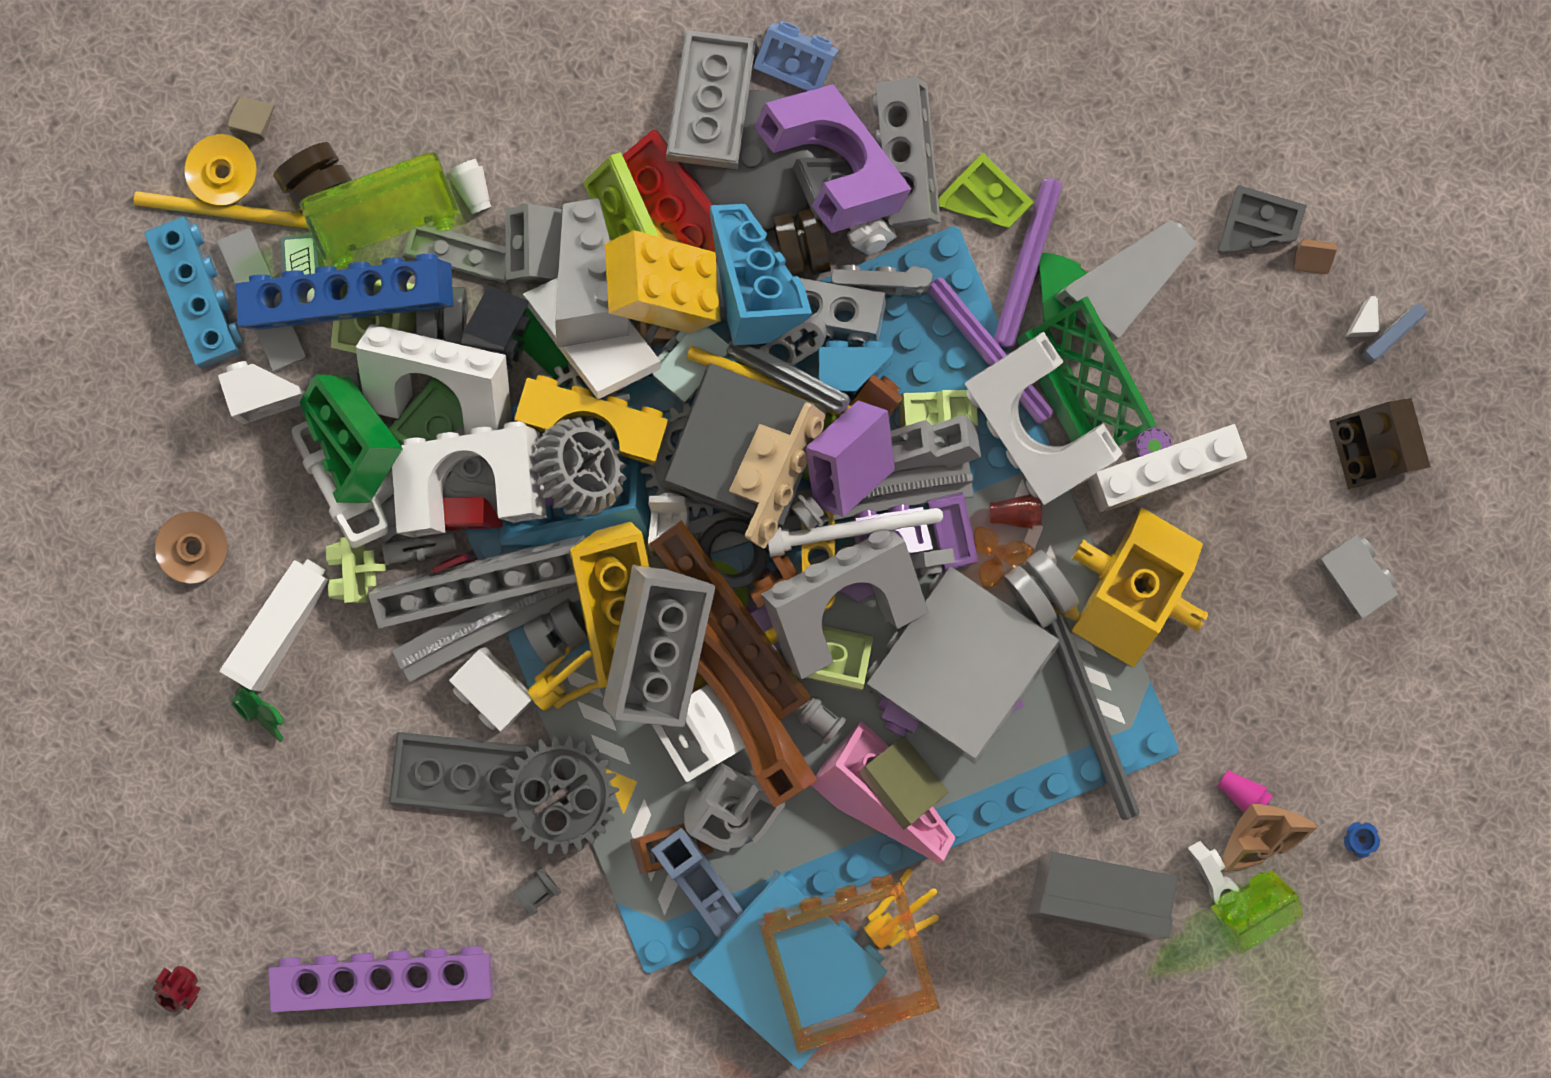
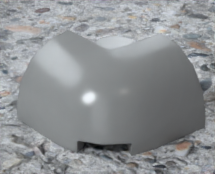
[684,763,786,852]

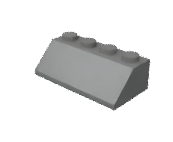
[602,565,715,727]

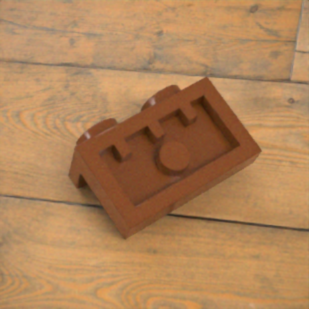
[746,550,798,609]

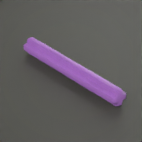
[994,178,1062,348]
[928,277,1053,424]

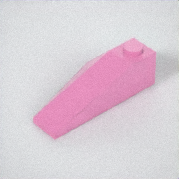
[811,721,955,864]

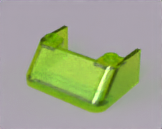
[299,152,466,270]

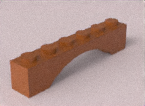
[697,623,818,808]

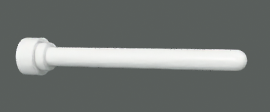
[768,508,943,557]

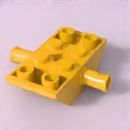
[1071,507,1208,668]

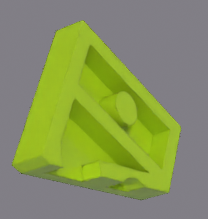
[938,152,1034,229]

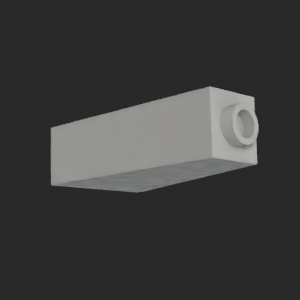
[1055,220,1198,342]

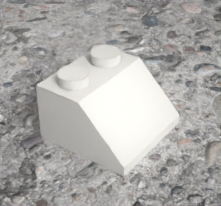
[218,361,305,425]

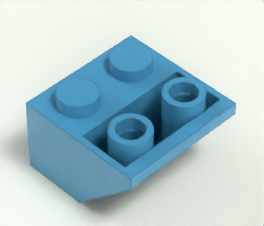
[818,341,893,400]

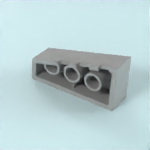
[555,198,629,348]

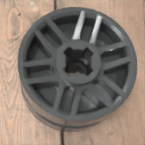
[416,287,468,344]

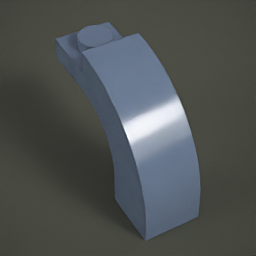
[651,828,744,939]

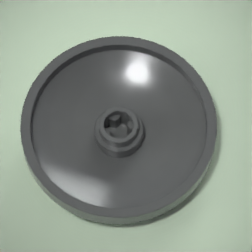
[682,90,823,231]

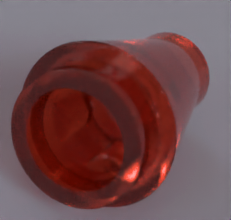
[990,494,1042,529]

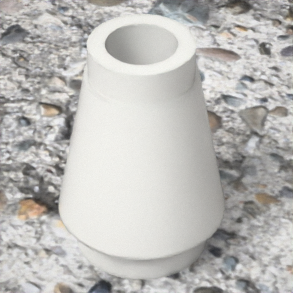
[449,159,492,215]

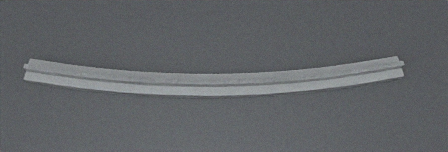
[392,462,974,683]

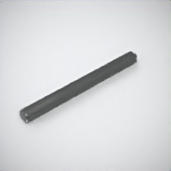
[1047,613,1140,820]

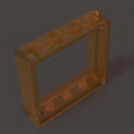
[757,874,940,1053]

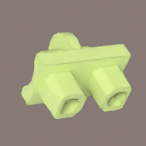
[326,537,386,604]

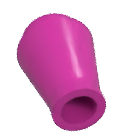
[1217,770,1273,813]

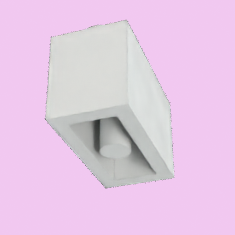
[449,647,533,732]

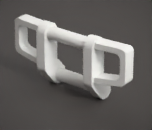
[292,422,394,548]

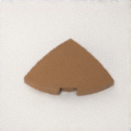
[1222,804,1317,872]

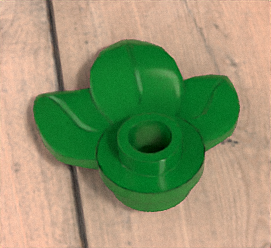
[230,686,285,742]

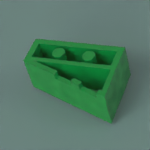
[299,375,403,503]

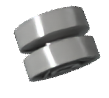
[1003,550,1079,629]

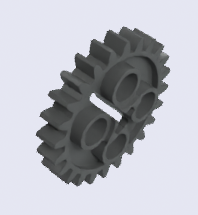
[501,736,619,854]

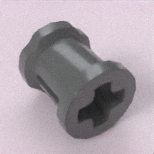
[513,868,561,915]

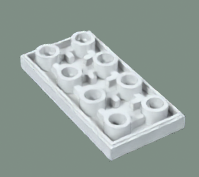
[523,278,661,399]

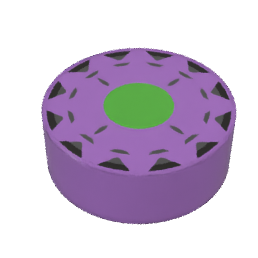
[1135,428,1172,457]

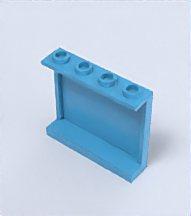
[688,869,888,1070]

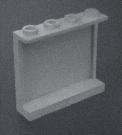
[866,567,1059,764]

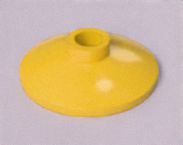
[185,134,257,206]

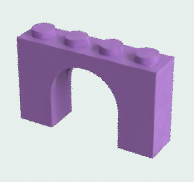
[755,84,911,233]

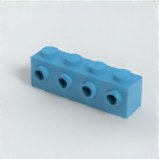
[144,216,244,369]

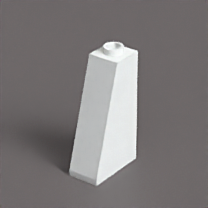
[219,559,329,692]

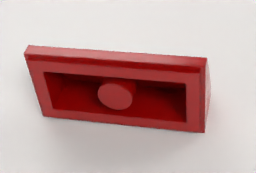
[443,497,503,531]

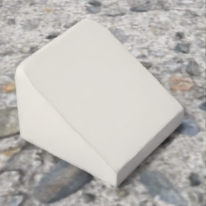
[1345,296,1379,337]

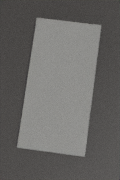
[666,30,756,170]

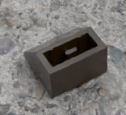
[1329,398,1431,489]

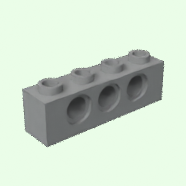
[873,76,941,229]

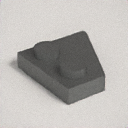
[1217,185,1307,254]

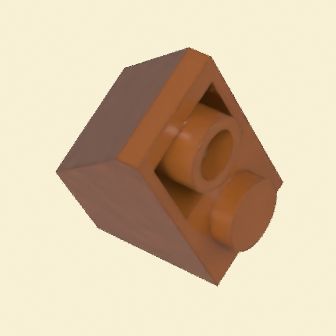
[850,374,902,417]

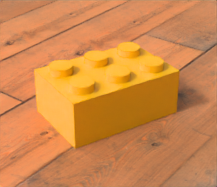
[605,230,720,334]

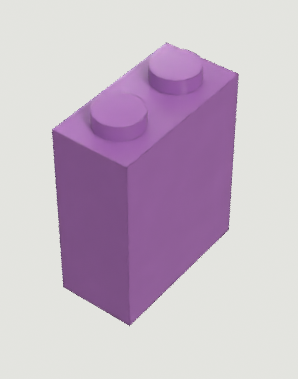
[806,401,895,517]

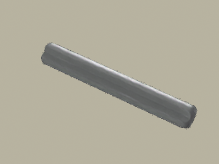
[726,340,850,414]

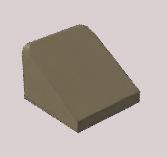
[227,96,274,140]

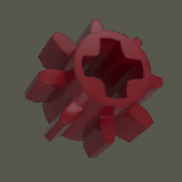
[152,966,201,1012]

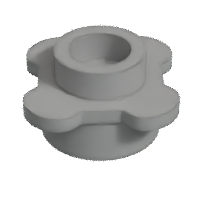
[791,494,824,530]

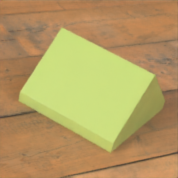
[792,625,874,691]

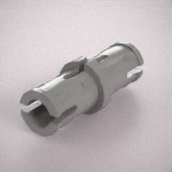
[382,530,457,566]

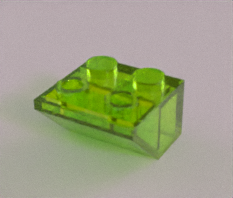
[1210,870,1303,954]

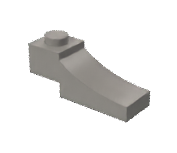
[890,414,981,472]

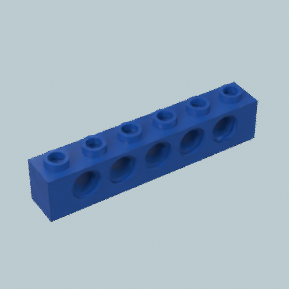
[236,254,454,331]

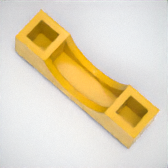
[514,375,668,466]

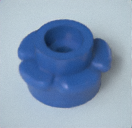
[1344,822,1380,858]

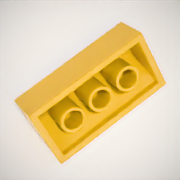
[570,521,649,688]

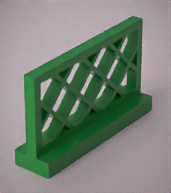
[1016,296,1157,447]

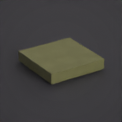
[858,736,949,830]

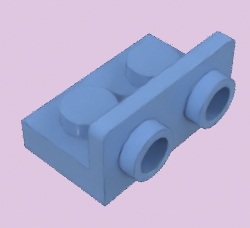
[753,21,839,91]

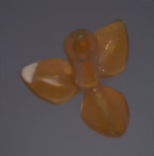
[973,526,1034,589]

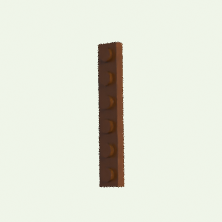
[649,520,811,721]

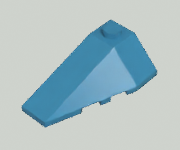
[709,204,812,346]
[499,459,651,545]

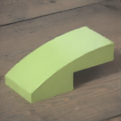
[899,390,978,428]

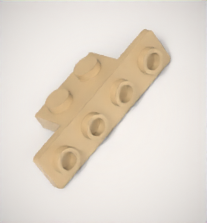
[729,402,825,548]

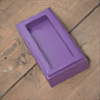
[927,492,979,571]

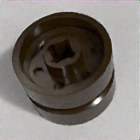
[273,142,353,216]
[773,209,831,278]

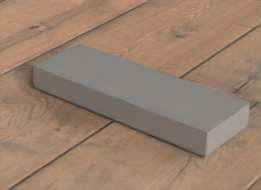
[402,221,507,285]

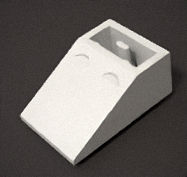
[652,684,746,783]

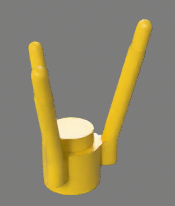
[528,647,599,711]
[863,869,939,950]

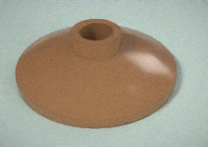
[155,511,228,584]

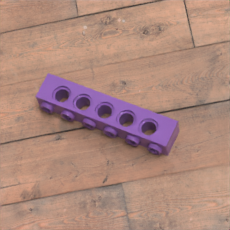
[269,946,494,1012]

